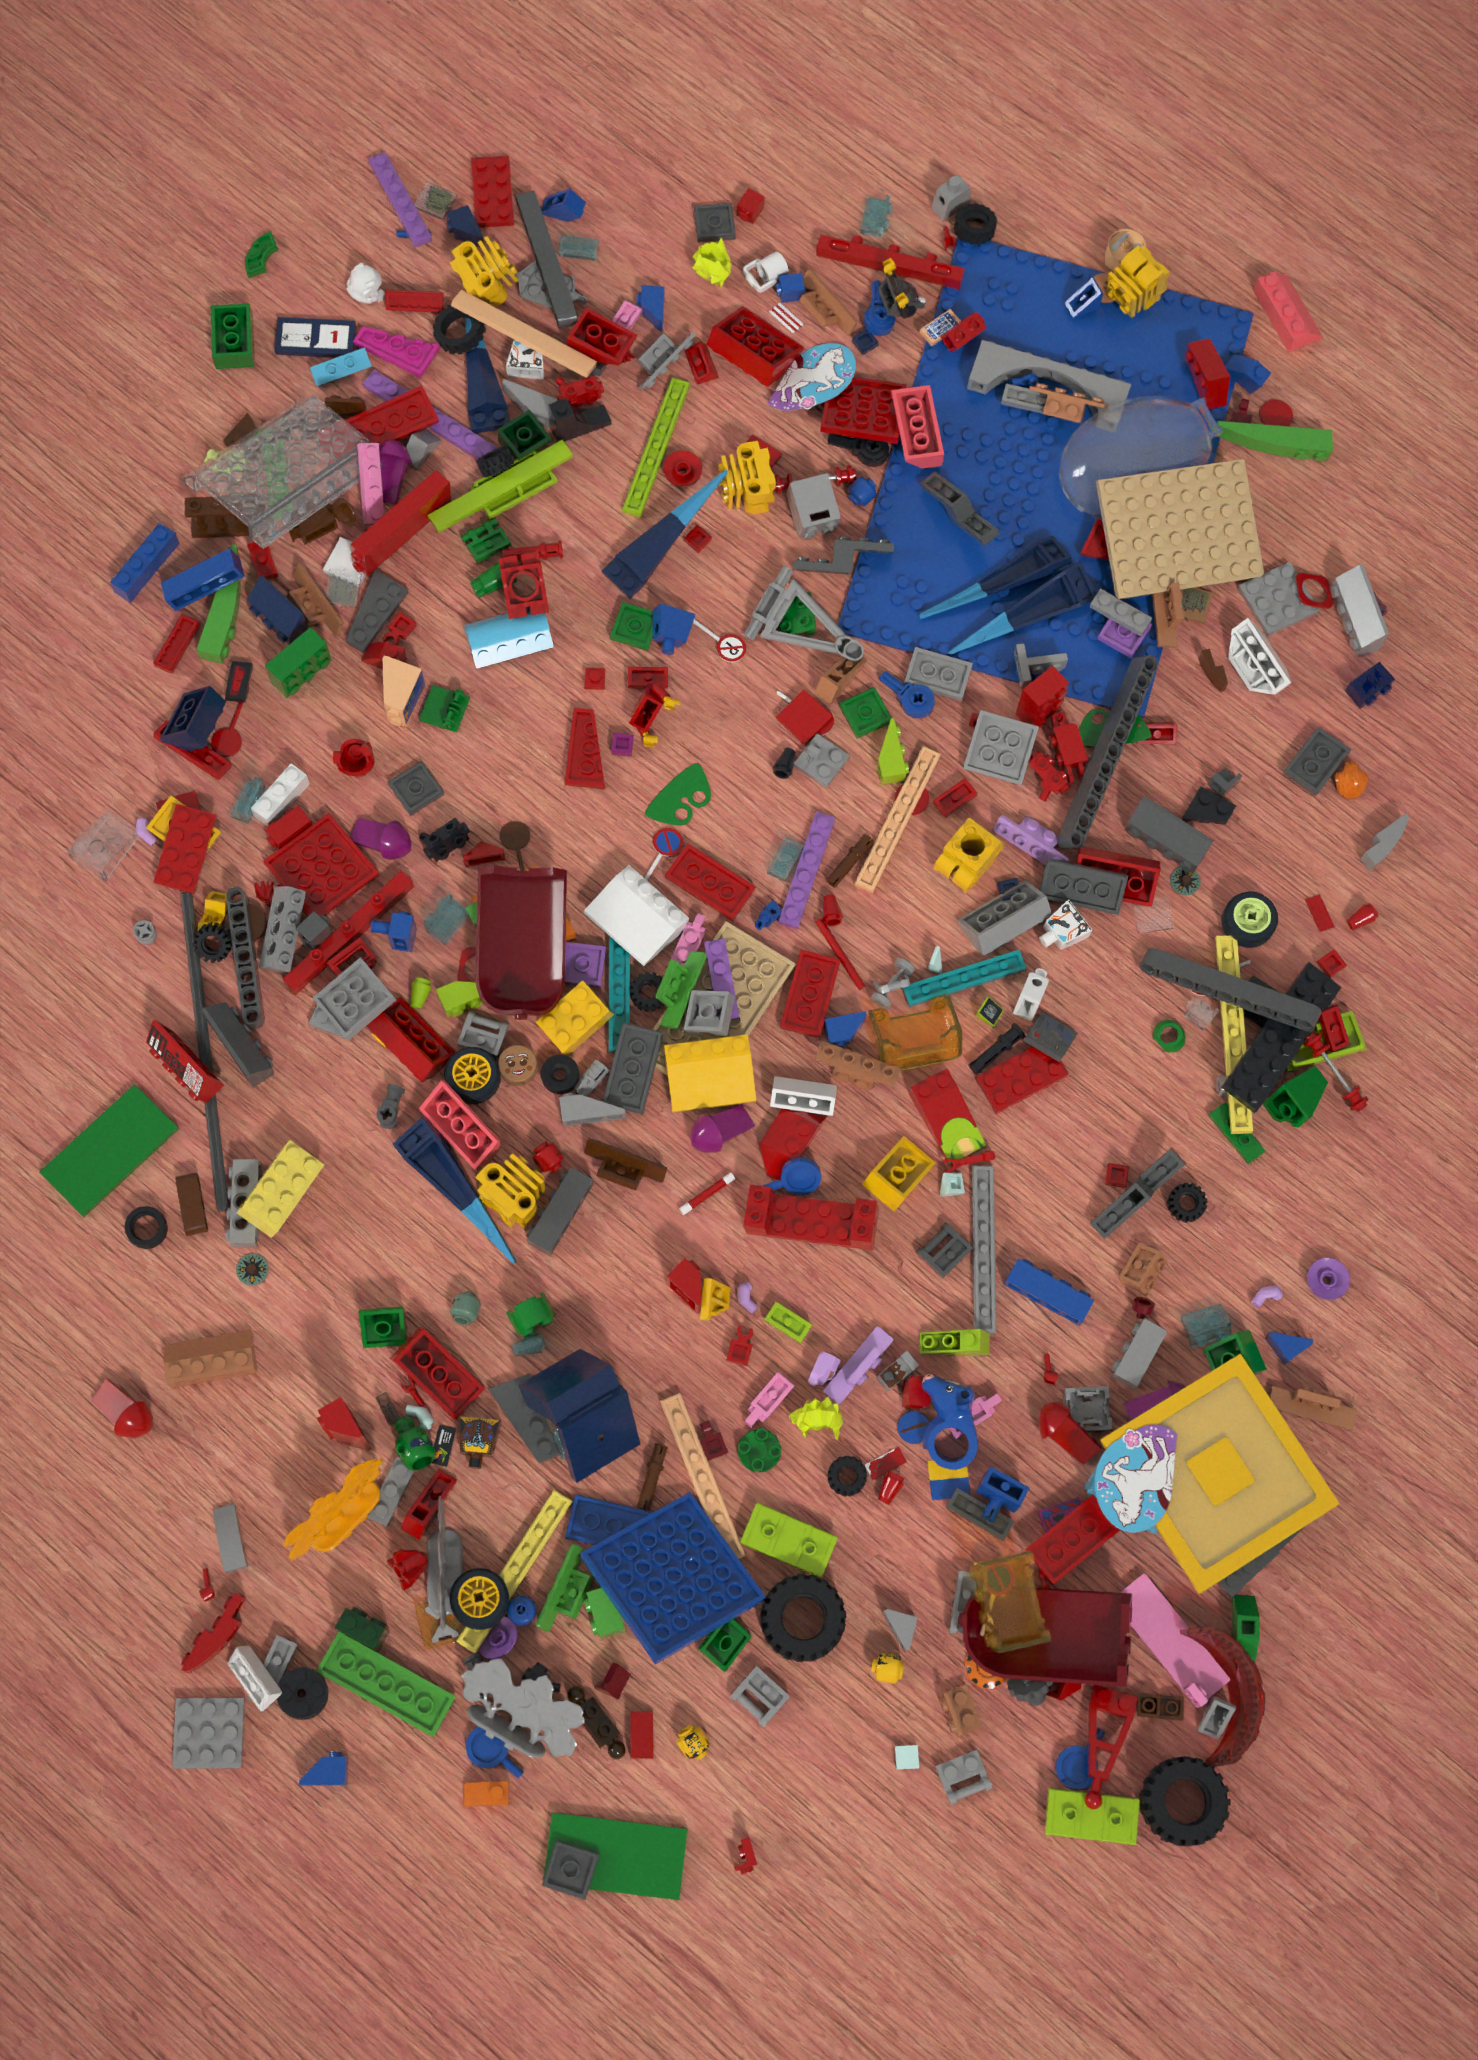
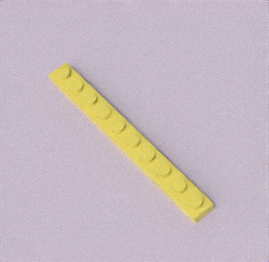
[1215,936,1253,1134]

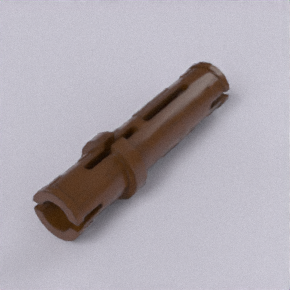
[826,834,874,888]
[636,1443,668,1511]

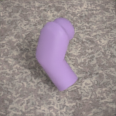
[136,817,158,846]
[737,1281,759,1314]
[1251,1285,1283,1308]

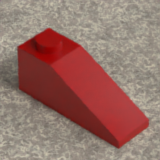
[401,1469,457,1540]

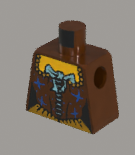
[459,1416,502,1469]

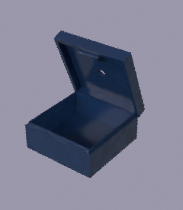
[518,1349,640,1483]

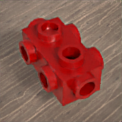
[555,375,605,408]
[1029,750,1071,802]

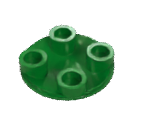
[738,1428,781,1472]

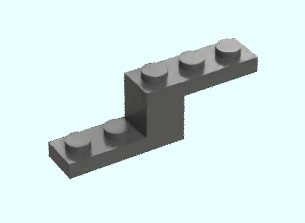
[920,472,999,546]
[792,536,894,575]
[1090,1147,1186,1239]
[1217,1527,1304,1598]

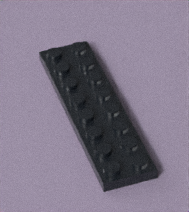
[1221,962,1341,1113]

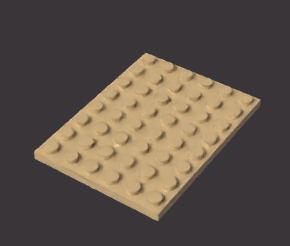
[1096,459,1264,599]

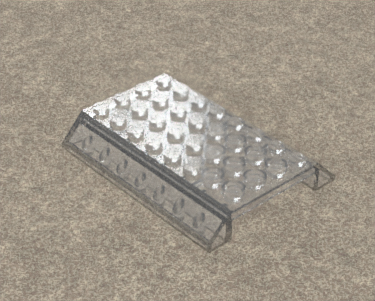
[182,395,382,549]

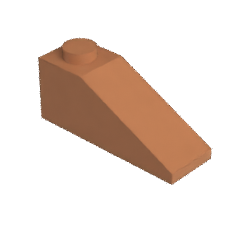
[814,657,867,704]

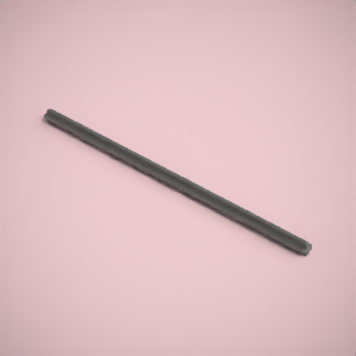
[181,892,229,1212]

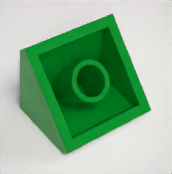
[359,1306,407,1348]
[698,1619,752,1672]

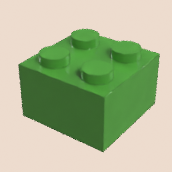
[584,1588,625,1640]

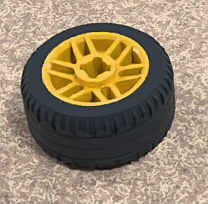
[444,1047,501,1105]
[449,1568,509,1630]

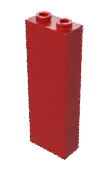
[350,470,451,576]

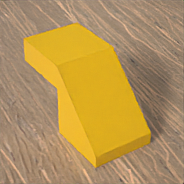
[198,891,228,930]

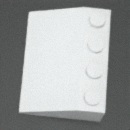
[583,865,689,966]

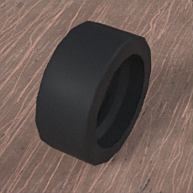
[124,1206,168,1249]

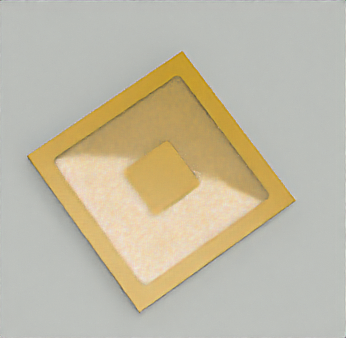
[1100,1354,1340,1594]

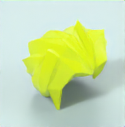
[691,238,732,287]
[789,1397,843,1440]

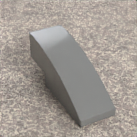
[1360,813,1409,872]
[213,1504,249,1574]

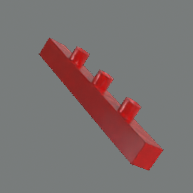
[816,234,965,290]
[283,871,414,995]

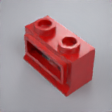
[327,937,377,977]

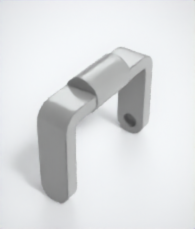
[873,973,910,994]

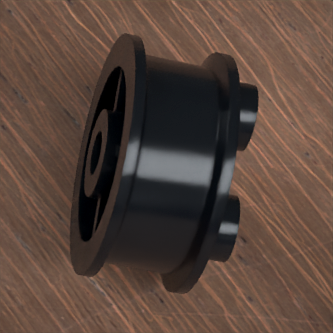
[277,1667,328,1720]

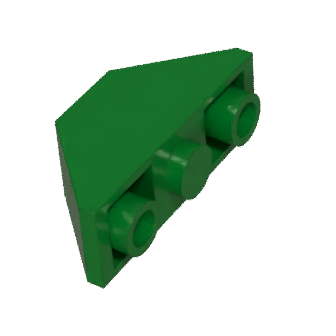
[1232,1595,1260,1664]

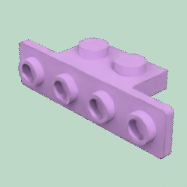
[993,815,1069,865]
[823,1326,893,1405]

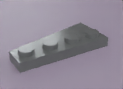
[346,569,409,654]
[488,1374,559,1464]

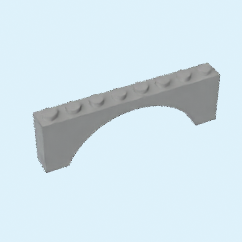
[967,340,1131,433]

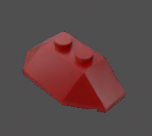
[760,1108,828,1180]

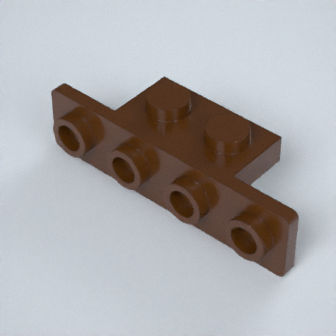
[584,1138,667,1191]

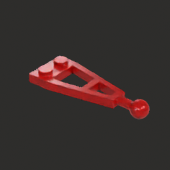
[1084,1685,1138,1810]

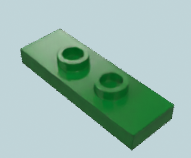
[1208,1102,1265,1164]

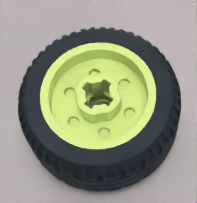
[1221,891,1278,948]

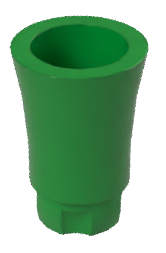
[470,561,517,598]

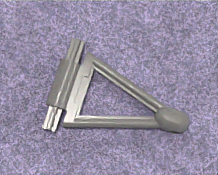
[744,566,864,661]

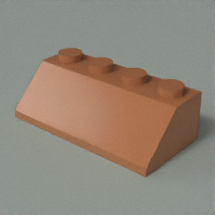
[164,1330,258,1388]

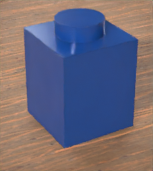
[776,273,805,303]

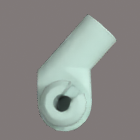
[405,1404,433,1430]

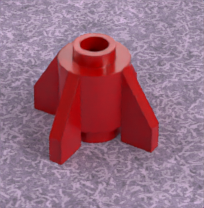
[387,1550,428,1591]

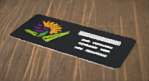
[432,1425,456,1467]

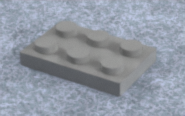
[904,647,973,702]

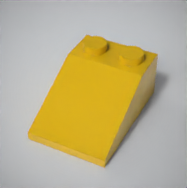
[862,1136,936,1212]

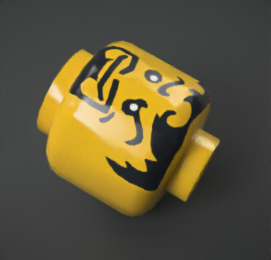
[871,1652,905,1684]
[677,1724,710,1760]

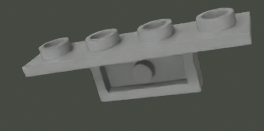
[636,332,696,391]

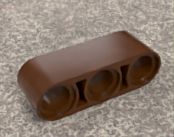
[175,1172,208,1236]

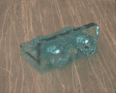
[860,195,893,238]
[230,777,266,824]
[424,894,469,945]
[1181,1303,1231,1348]

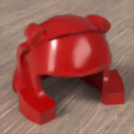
[333,738,375,777]

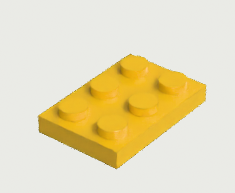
[146,796,222,852]

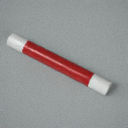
[679,1172,735,1215]

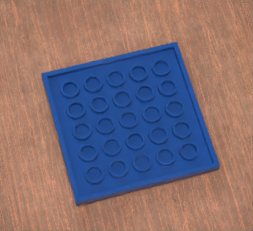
[580,1492,766,1665]

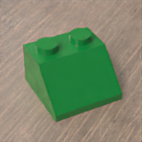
[1203,1330,1267,1375]

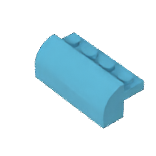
[463,607,554,668]

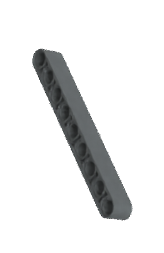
[515,190,578,328]
[1139,948,1322,1032]

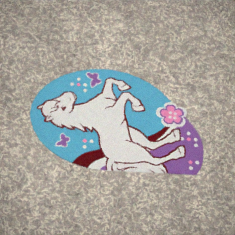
[768,343,856,411]
[1095,1424,1177,1533]

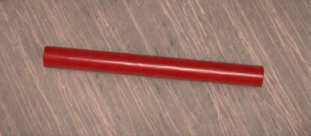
[815,918,866,990]

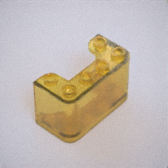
[969,1550,1052,1653]

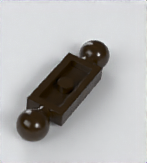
[567,1686,626,1759]

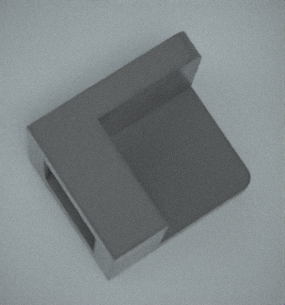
[1207,769,1242,798]

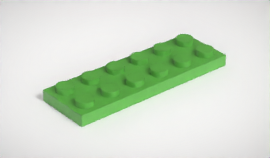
[316,1631,456,1737]

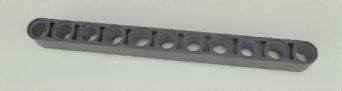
[1057,655,1157,849]

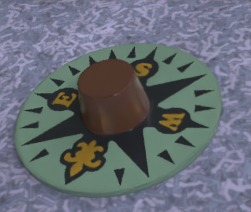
[1170,867,1201,895]
[236,1254,269,1285]

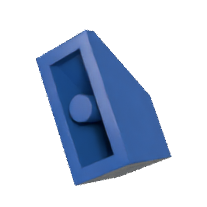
[541,189,586,222]
[637,285,665,331]
[1225,354,1271,394]
[824,1011,867,1048]
[299,1752,348,1786]

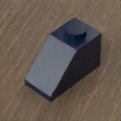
[445,205,483,248]

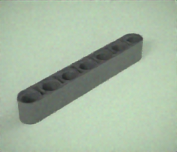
[226,887,265,1029]

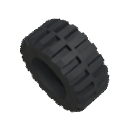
[760,1574,846,1663]
[1140,1756,1231,1846]

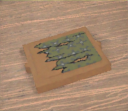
[1180,587,1213,624]

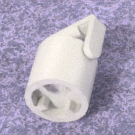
[743,251,789,293]

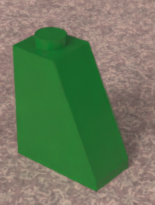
[1263,1066,1328,1128]

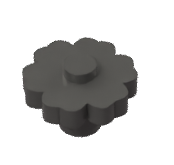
[1007,1679,1053,1706]

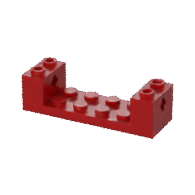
[743,1185,879,1251]

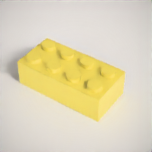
[236,1140,324,1238]

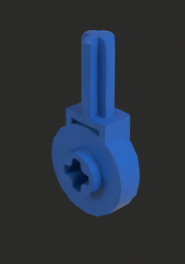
[863,280,895,336]
[879,671,935,719]

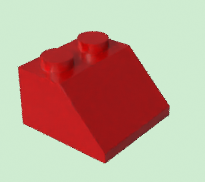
[667,1258,701,1314]

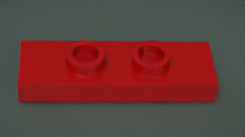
[385,289,444,313]
[153,614,201,674]

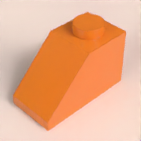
[464,1781,510,1807]

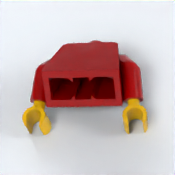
[629,683,680,747]

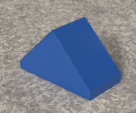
[1065,278,1103,318]
[1266,1332,1313,1365]

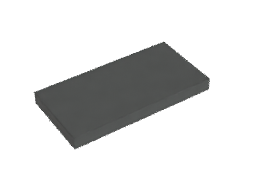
[1040,857,1128,915]
[603,1023,664,1114]

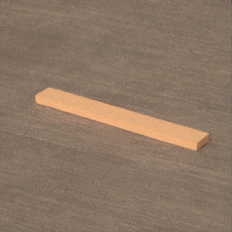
[451,290,597,378]
[854,746,941,893]
[660,1393,746,1559]

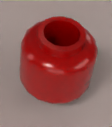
[532,1141,564,1173]

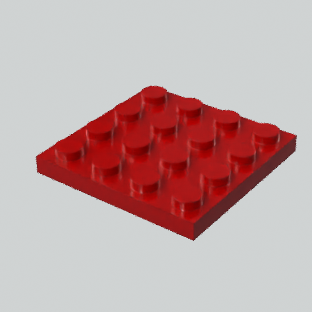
[820,376,907,444]
[263,813,379,917]

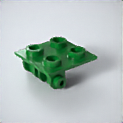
[778,592,816,636]
[419,685,471,733]

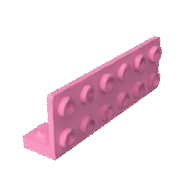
[1120,1574,1230,1708]

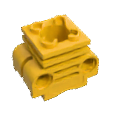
[450,236,519,308]
[1106,245,1170,318]
[718,441,776,514]
[934,818,1005,893]
[475,1153,546,1229]

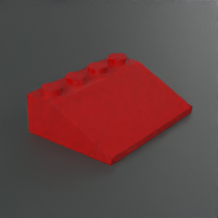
[706,306,804,387]

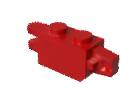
[1049,712,1088,783]

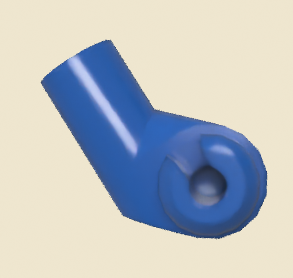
[1009,373,1039,387]

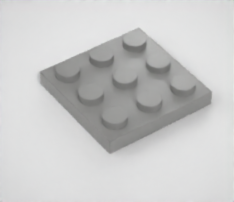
[1238,562,1320,637]
[963,710,1039,785]
[313,957,396,1041]
[172,1698,245,1769]

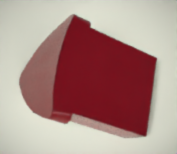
[594,1662,631,1699]

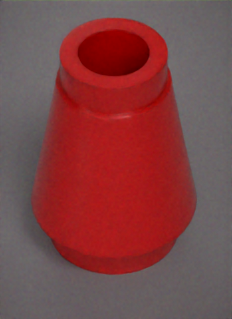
[823,894,843,926]
[1346,903,1379,930]
[878,1471,905,1505]

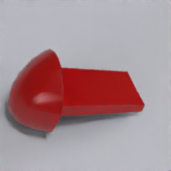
[91,1379,153,1438]
[1038,1402,1102,1465]

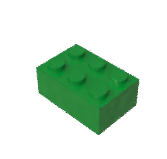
[211,303,255,369]
[265,627,332,698]

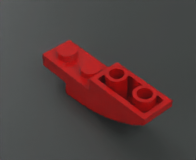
[181,1593,246,1674]

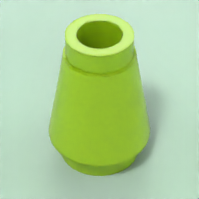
[410,977,432,1009]

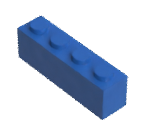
[110,523,179,603]
[161,548,245,611]
[1004,1259,1094,1326]

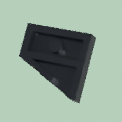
[1182,786,1236,825]

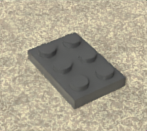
[1283,727,1351,797]

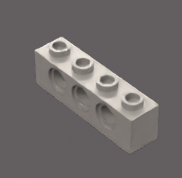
[259,886,306,973]
[226,1159,262,1248]

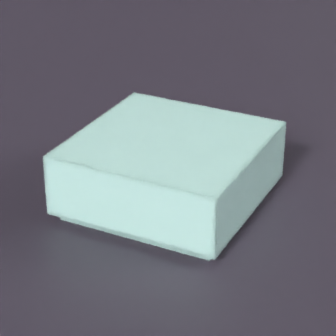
[895,1745,919,1770]

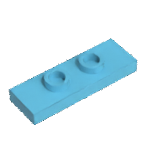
[310,347,371,386]

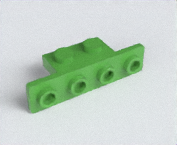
[655,951,707,1029]
[536,1544,594,1633]

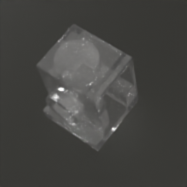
[1184,998,1220,1031]

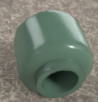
[450,1292,481,1325]

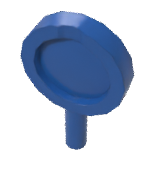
[762,1157,821,1195]
[466,1726,524,1779]
[1055,1728,1105,1790]

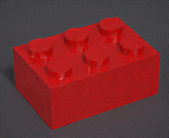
[1015,665,1069,728]

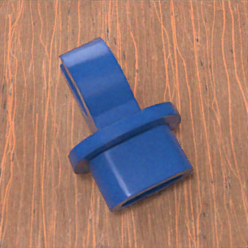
[755,900,781,930]

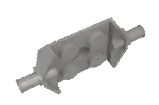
[506,261,587,309]

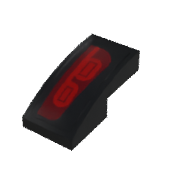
[225,661,253,703]

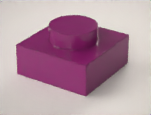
[611,733,634,757]

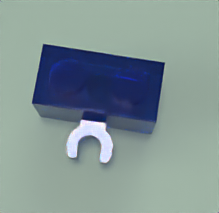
[1345,661,1395,709]

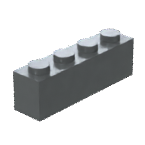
[526,1167,594,1256]

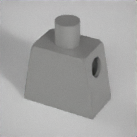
[931,175,971,221]

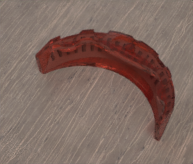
[1180,1626,1265,1767]

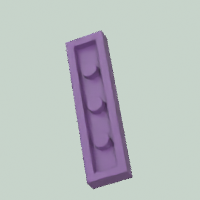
[704,938,739,1021]

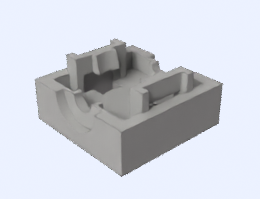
[684,990,735,1036]
[1063,1386,1112,1433]

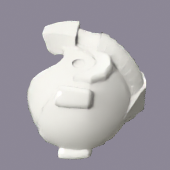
[347,263,385,304]

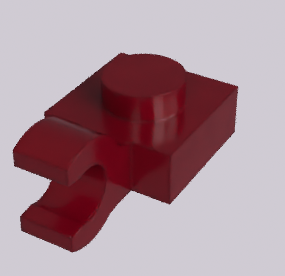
[1231,399,1252,424]
[700,1420,728,1461]

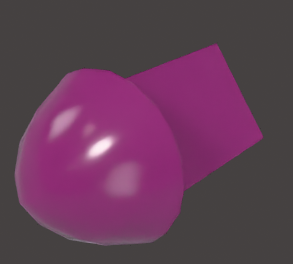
[379,439,413,504]
[349,818,412,860]
[690,1104,755,1153]
[1124,1380,1186,1421]

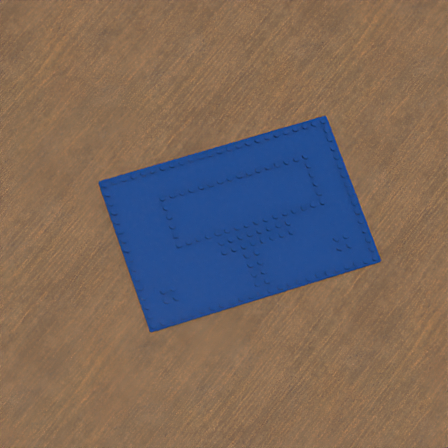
[838,239,1253,717]

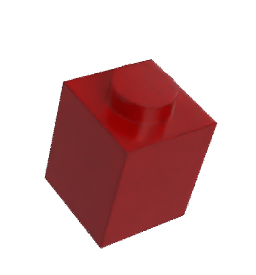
[737,188,765,224]
[902,1375,930,1409]

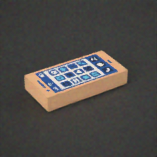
[920,309,960,346]

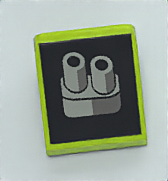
[976,996,1004,1027]

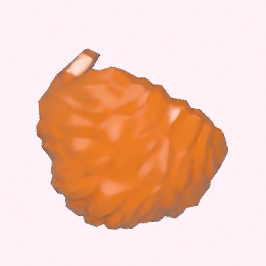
[1335,761,1369,799]

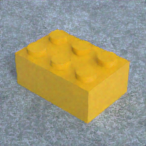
[536,980,614,1056]

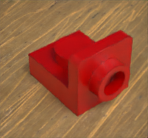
[734,1837,757,1874]

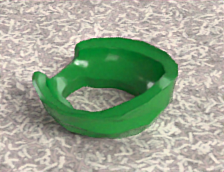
[1152,1020,1186,1053]

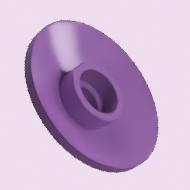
[1307,1258,1350,1300]
[479,1617,518,1660]

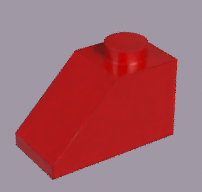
[362,642,407,670]

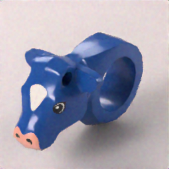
[922,1374,979,1470]

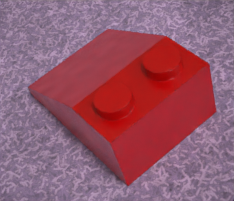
[566,307,637,366]

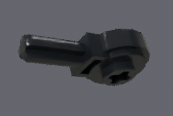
[827,434,889,467]

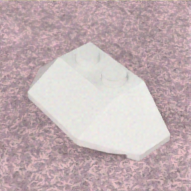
[1228,618,1292,695]

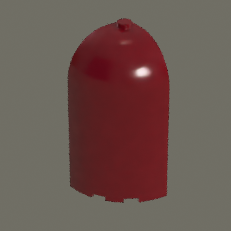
[476,865,567,1020]
[959,1586,1132,1687]

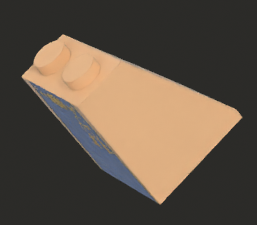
[383,655,425,727]

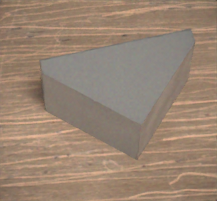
[406,430,441,470]
[882,1609,918,1652]
[1198,1697,1236,1740]

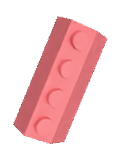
[1253,271,1323,352]
[891,385,944,469]
[419,1080,500,1170]

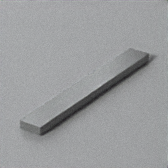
[972,1166,996,1335]

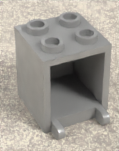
[786,473,841,539]

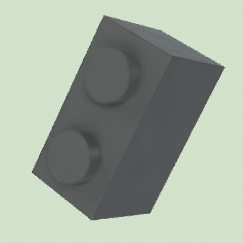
[296,912,332,951]

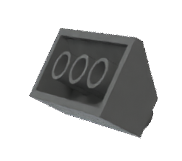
[1125,796,1214,873]
[201,1002,274,1088]

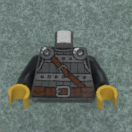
[878,258,925,319]

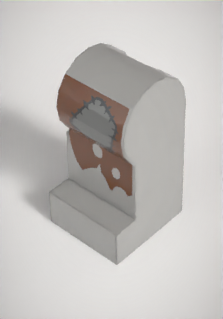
[877,1351,919,1391]

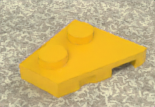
[700,1278,731,1320]

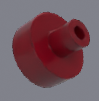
[1132,1297,1155,1319]

